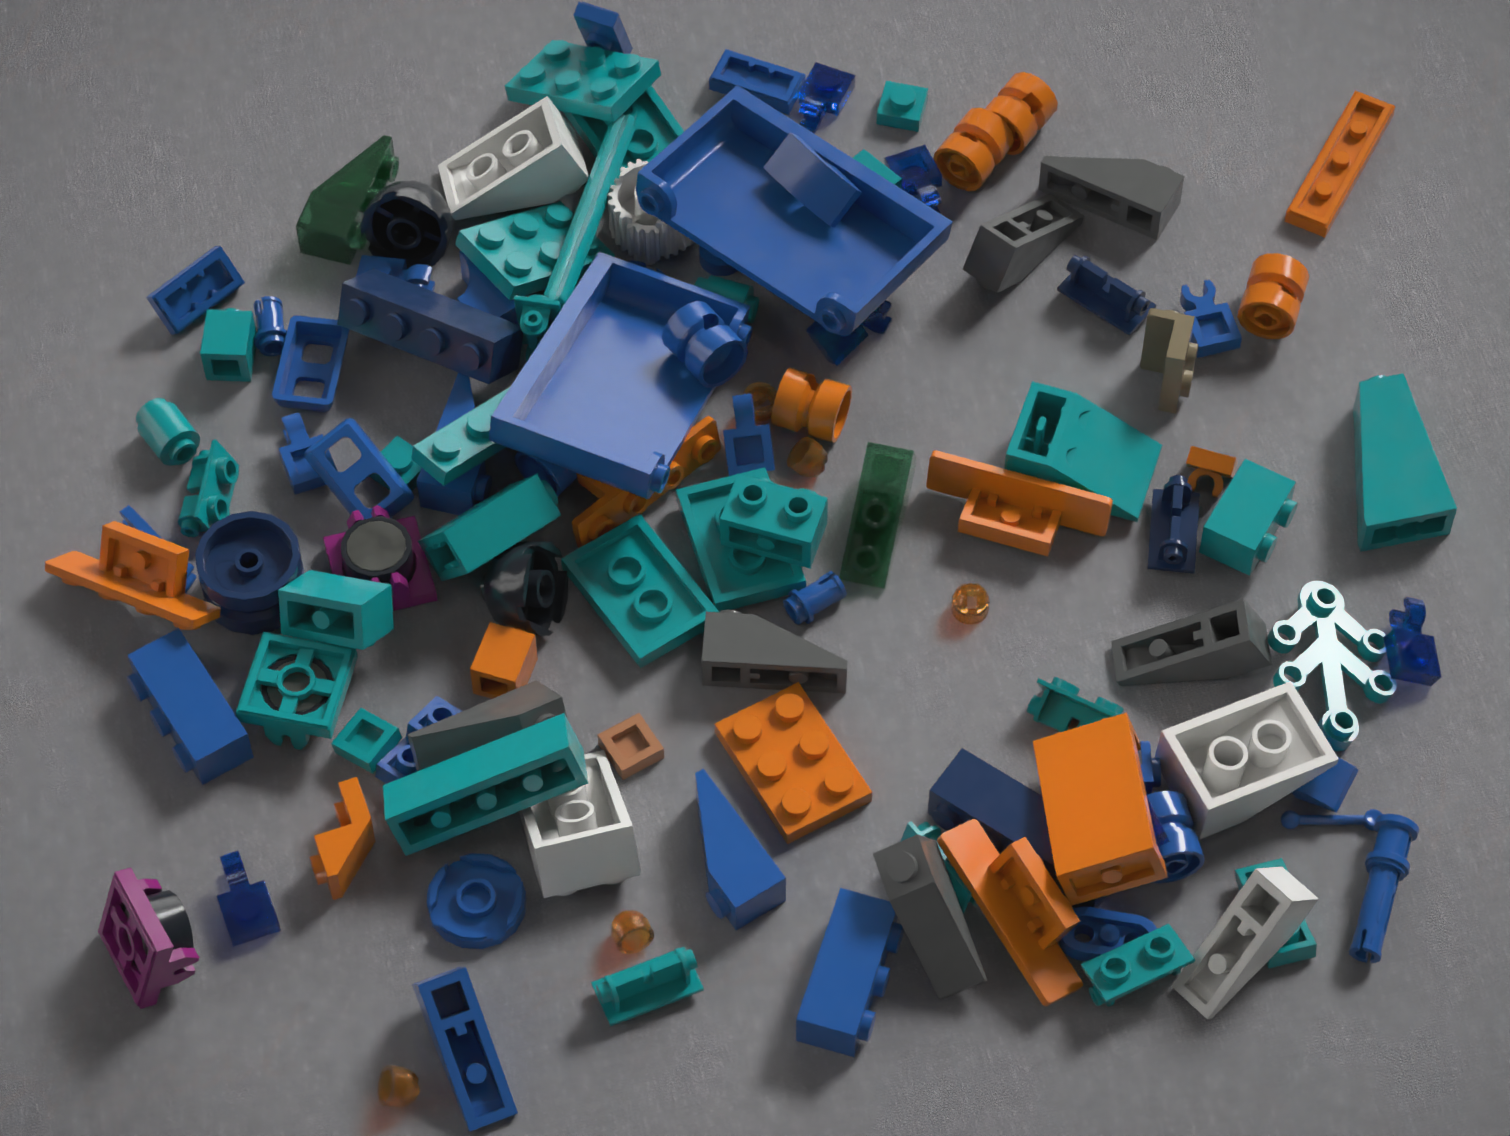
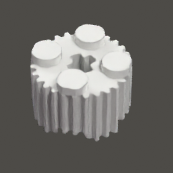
[608,159,695,265]

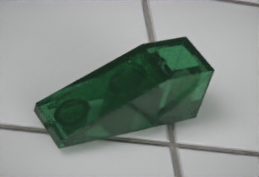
[296,135,399,265]
[839,442,917,589]

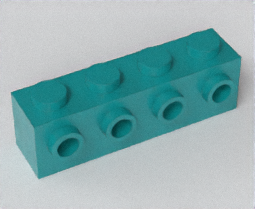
[383,713,588,856]

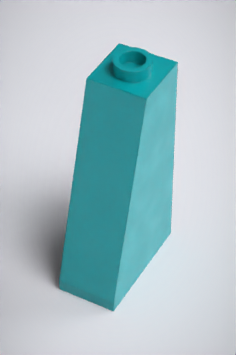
[1353,373,1457,552]

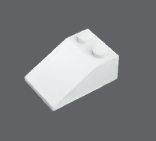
[438,96,589,220]
[1154,681,1339,839]
[519,750,641,898]

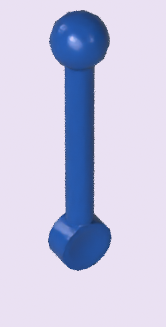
[1280,809,1382,831]

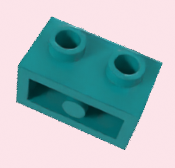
[1199,458,1298,576]
[720,473,828,569]
[278,570,394,650]

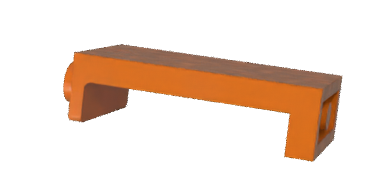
[1033,712,1168,906]

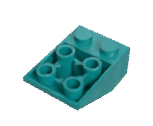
[1004,381,1162,522]

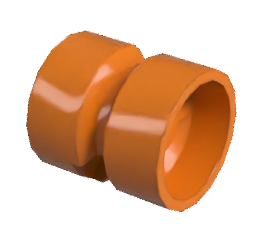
[985,72,1058,155]
[933,108,1014,191]
[1237,253,1309,339]
[771,368,852,443]

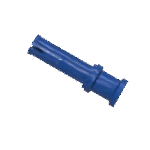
[1348,814,1419,963]

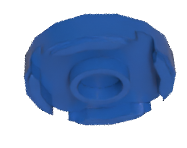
[426,853,527,949]

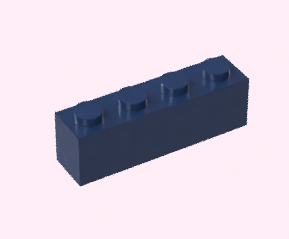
[337,268,524,384]
[928,748,1108,908]

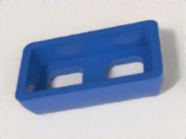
[272,315,350,412]
[304,418,414,519]

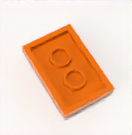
[714,682,872,844]

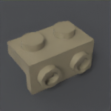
[1140,308,1199,414]

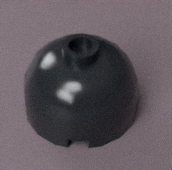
[360,180,453,269]
[480,541,568,636]

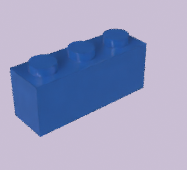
[127,628,254,785]
[796,888,904,1057]

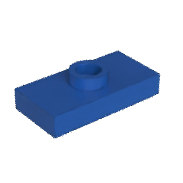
[573,1,633,54]
[709,49,805,115]
[146,246,245,334]

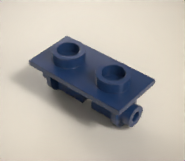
[1057,255,1156,336]
[1147,475,1200,574]

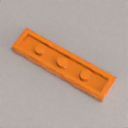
[1284,90,1396,238]

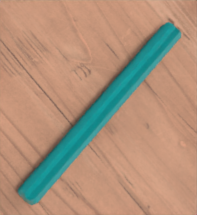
[543,114,635,309]

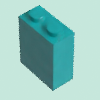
[418,474,561,581]

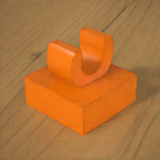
[1186,446,1238,498]

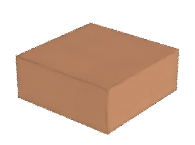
[597,713,664,780]

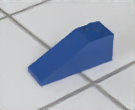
[417,373,492,516]
[695,768,786,931]
[412,967,518,1132]

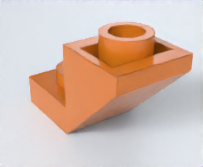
[309,777,376,900]

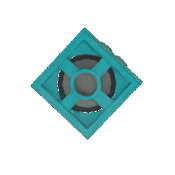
[236,632,358,750]

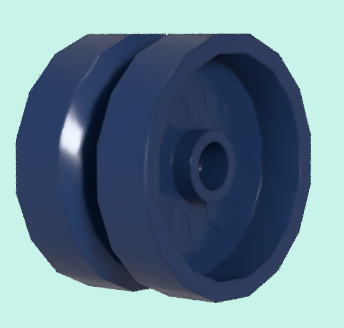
[195,511,305,635]

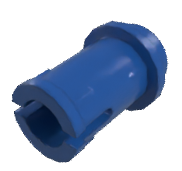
[253,296,287,356]
[783,571,847,625]

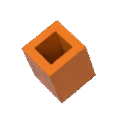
[470,622,538,699]

